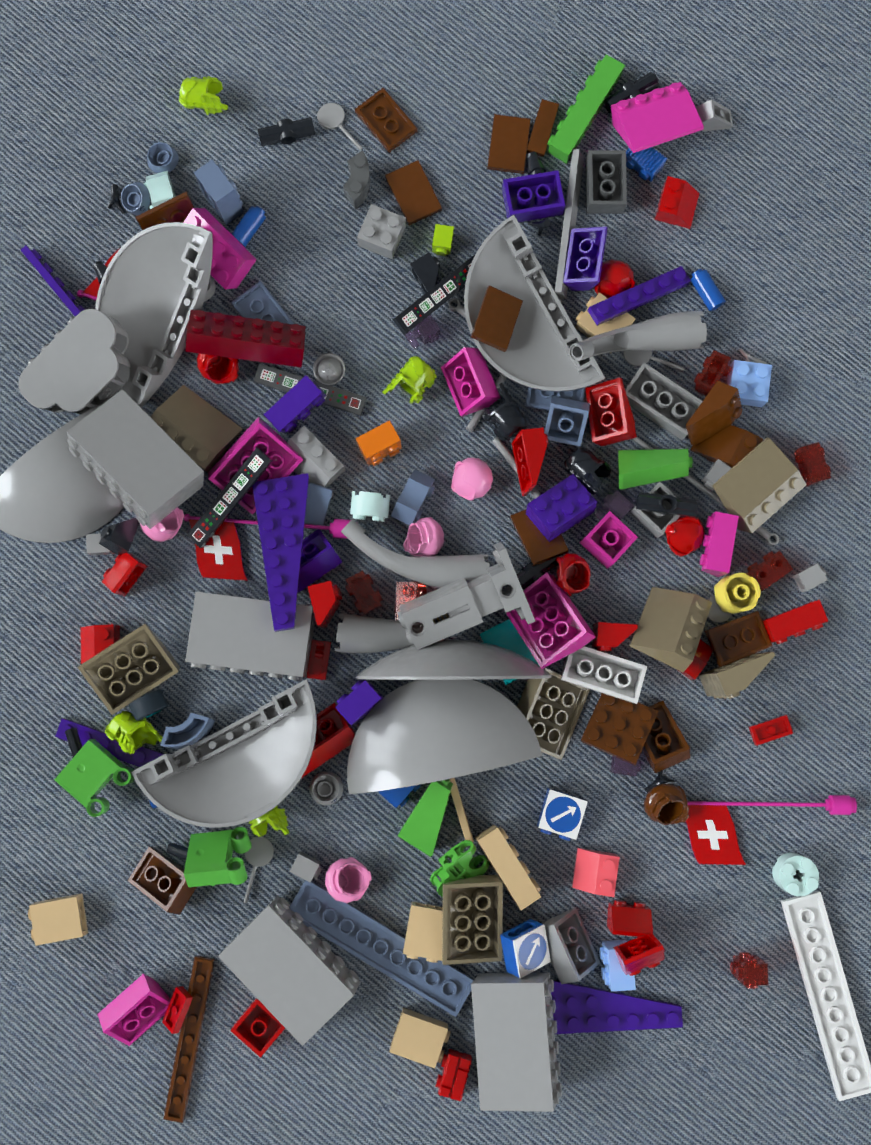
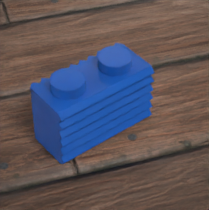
[626,147,667,182]

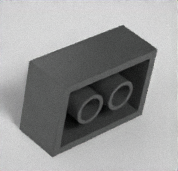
[586,150,627,214]

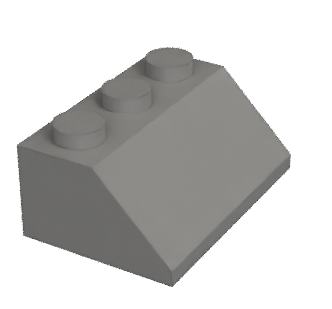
[288,426,346,488]
[543,908,600,984]

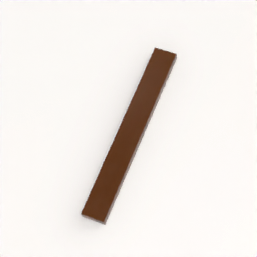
[163,955,215,1123]

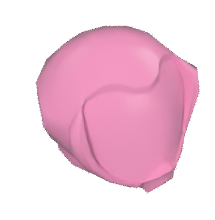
[451,458,493,501]
[140,507,184,542]
[403,517,444,556]
[325,857,372,903]

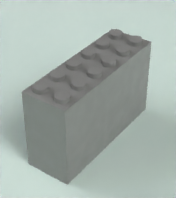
[67,389,204,529]
[185,592,315,681]
[218,895,360,1046]
[471,972,562,1112]

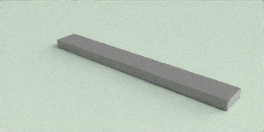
[555,149,584,299]

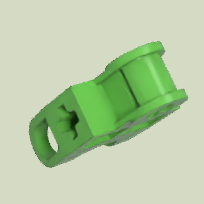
[430,840,489,897]

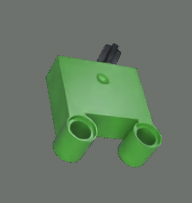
[54,728,135,817]
[167,827,252,887]

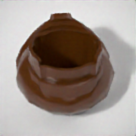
[644,784,689,825]

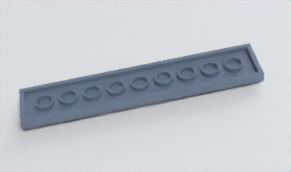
[289,880,474,1017]

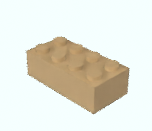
[474,825,541,910]

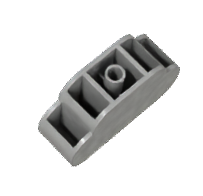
[18,309,131,414]

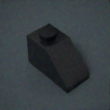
[410,253,440,293]
[99,518,139,555]

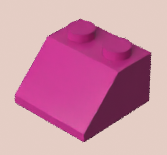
[579,511,638,568]

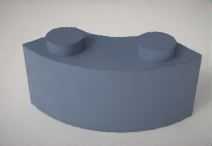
[391,470,435,525]
[160,713,215,749]

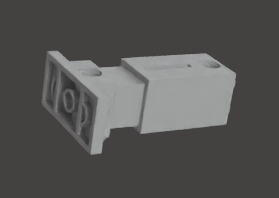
[397,542,535,650]

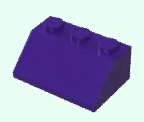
[563,227,608,291]
[298,529,342,592]

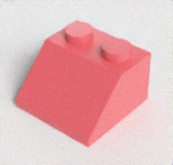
[572,848,620,897]

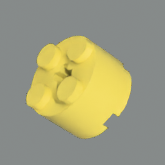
[714,573,761,614]

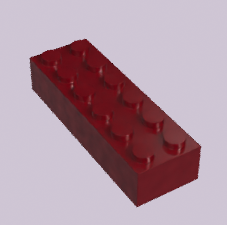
[186,310,306,368]

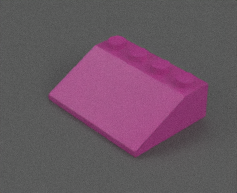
[611,82,704,153]
[208,417,303,515]
[504,572,596,669]

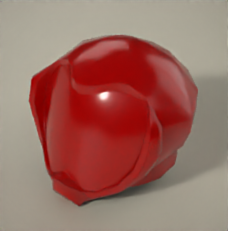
[595,259,635,298]
[197,354,239,384]
[665,516,705,557]
[556,553,591,597]

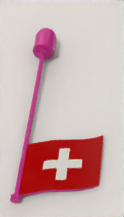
[184,514,358,581]
[686,795,857,865]

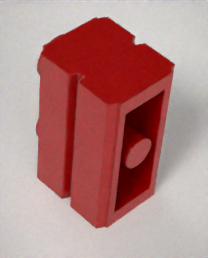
[435,1049,472,1101]

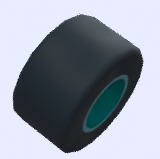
[129,689,168,721]

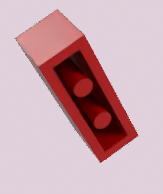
[762,599,828,644]

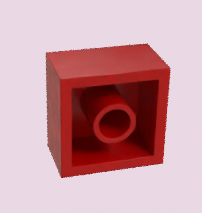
[230,998,285,1058]

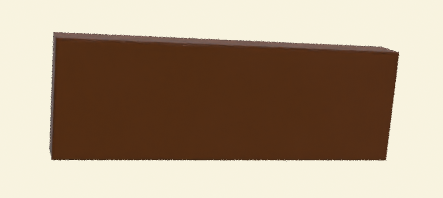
[526,99,559,157]

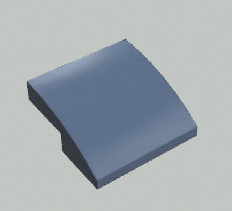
[305,482,333,526]

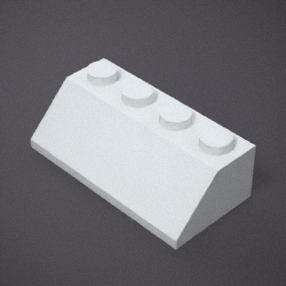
[561,646,647,704]

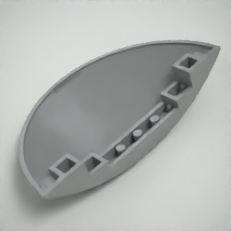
[464,215,605,392]
[95,222,213,408]
[0,401,124,543]
[356,639,551,680]
[131,679,317,828]
[347,680,542,794]

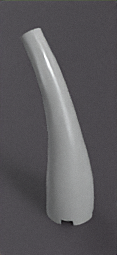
[569,310,707,361]
[341,519,490,588]
[335,613,420,654]

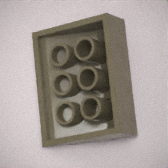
[150,385,243,473]
[712,437,806,533]
[630,587,712,672]
[77,623,180,715]
[699,652,775,699]
[517,668,590,760]
[442,875,503,965]

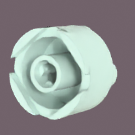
[350,491,390,522]
[772,853,819,896]

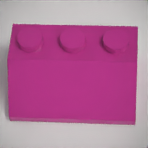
[441,347,500,416]
[700,512,739,577]
[97,974,171,1046]

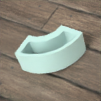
[144,171,176,209]

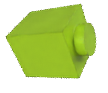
[432,224,454,256]

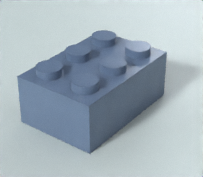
[193,160,244,225]

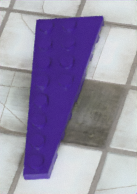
[252,473,309,632]
[551,980,683,1034]

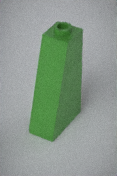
[618,449,693,489]
[398,779,453,857]

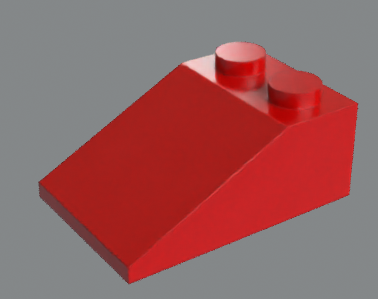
[585,378,637,447]
[512,427,548,497]
[613,932,664,976]

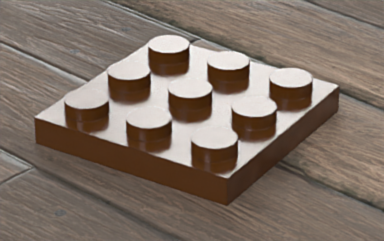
[581,693,659,766]

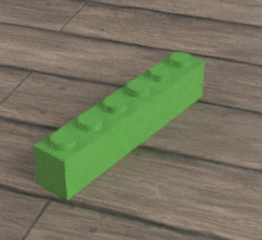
[547,54,625,164]

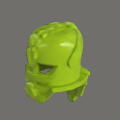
[179,76,228,115]
[382,356,437,404]
[105,711,163,754]
[249,806,289,837]

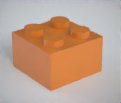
[356,420,402,466]

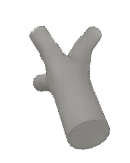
[739,348,767,364]

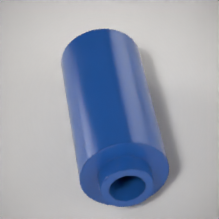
[231,206,266,247]
[690,269,726,312]

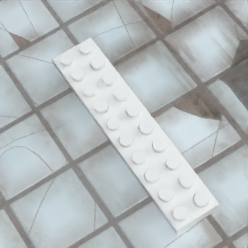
[781,891,871,1101]

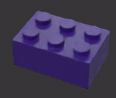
[502,170,565,222]
[263,375,327,433]
[526,474,597,542]
[335,680,384,726]

